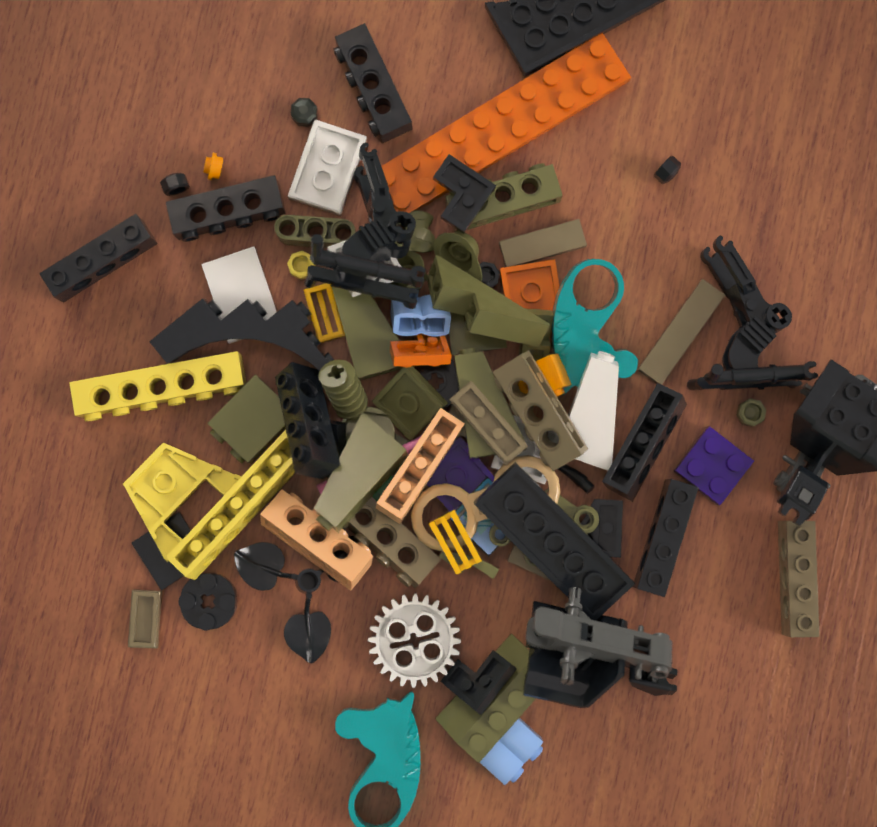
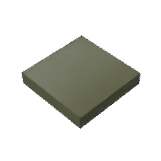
[372,366,448,441]

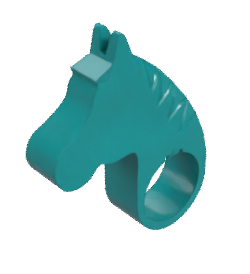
[552,259,638,395]
[335,691,421,827]

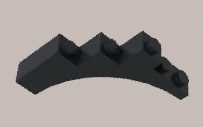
[149,298,335,371]

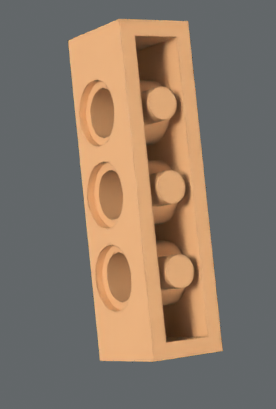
[376,408,465,524]
[260,489,373,591]

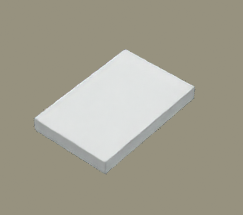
[288,119,367,216]
[201,246,277,344]

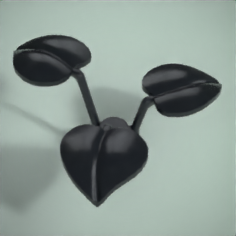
[234,535,357,663]

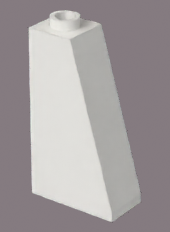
[568,351,619,471]

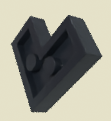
[433,154,496,234]
[440,650,517,715]

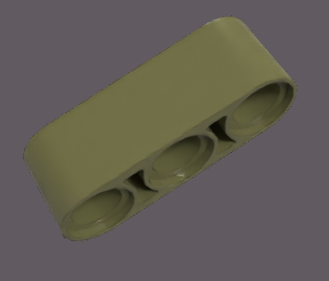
[274,215,356,248]

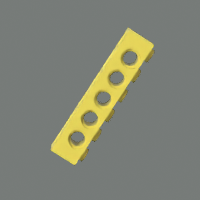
[69,351,247,421]
[166,430,295,580]

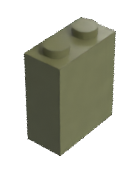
[208,374,286,464]

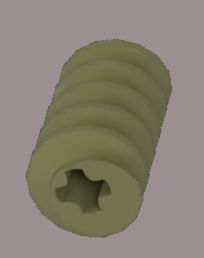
[318,360,368,419]

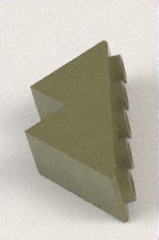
[427,255,550,347]

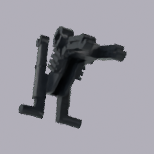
[304,143,426,309]
[687,235,818,390]

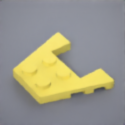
[123,443,241,562]

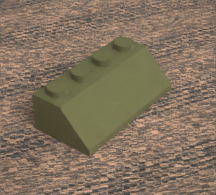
[435,633,536,763]

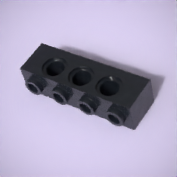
[333,23,413,143]
[166,175,286,242]
[39,214,158,303]
[275,362,340,480]
[602,383,687,502]
[633,479,699,597]

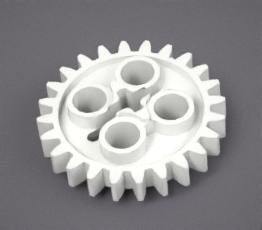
[368,593,461,688]

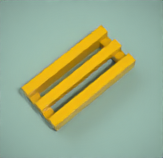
[304,283,345,343]
[429,509,482,575]

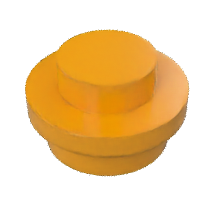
[203,152,223,180]

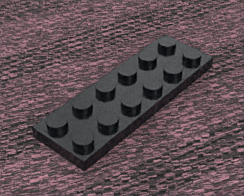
[474,462,635,621]

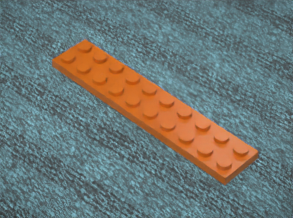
[381,33,631,213]

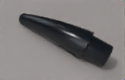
[558,464,595,494]

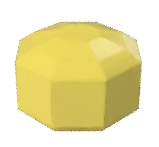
[287,251,316,280]

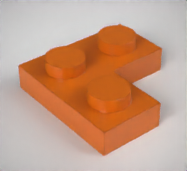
[390,333,451,368]

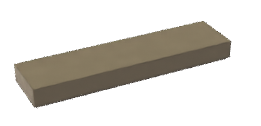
[637,279,725,385]

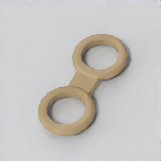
[411,455,561,552]

